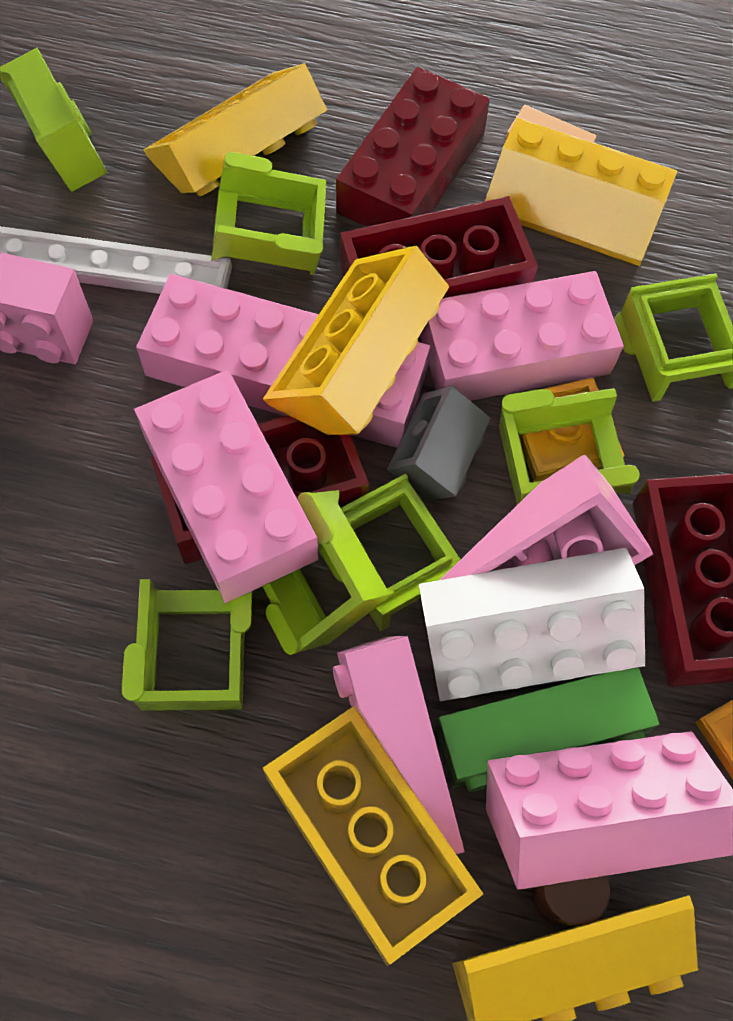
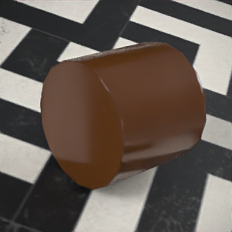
[531,876,610,926]

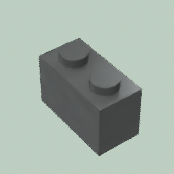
[387,385,491,501]

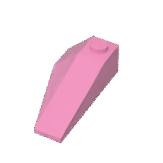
[440,454,653,580]
[333,636,465,855]

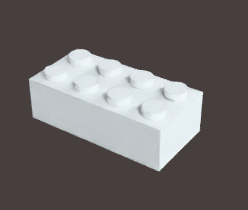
[419,547,645,701]

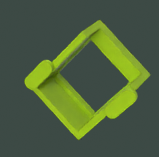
[0,48,108,192]
[211,152,326,275]
[614,273,733,402]
[499,388,640,505]
[318,474,461,631]
[262,490,394,655]
[122,579,252,711]

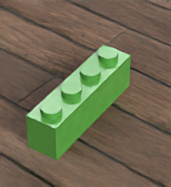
[435,667,660,792]

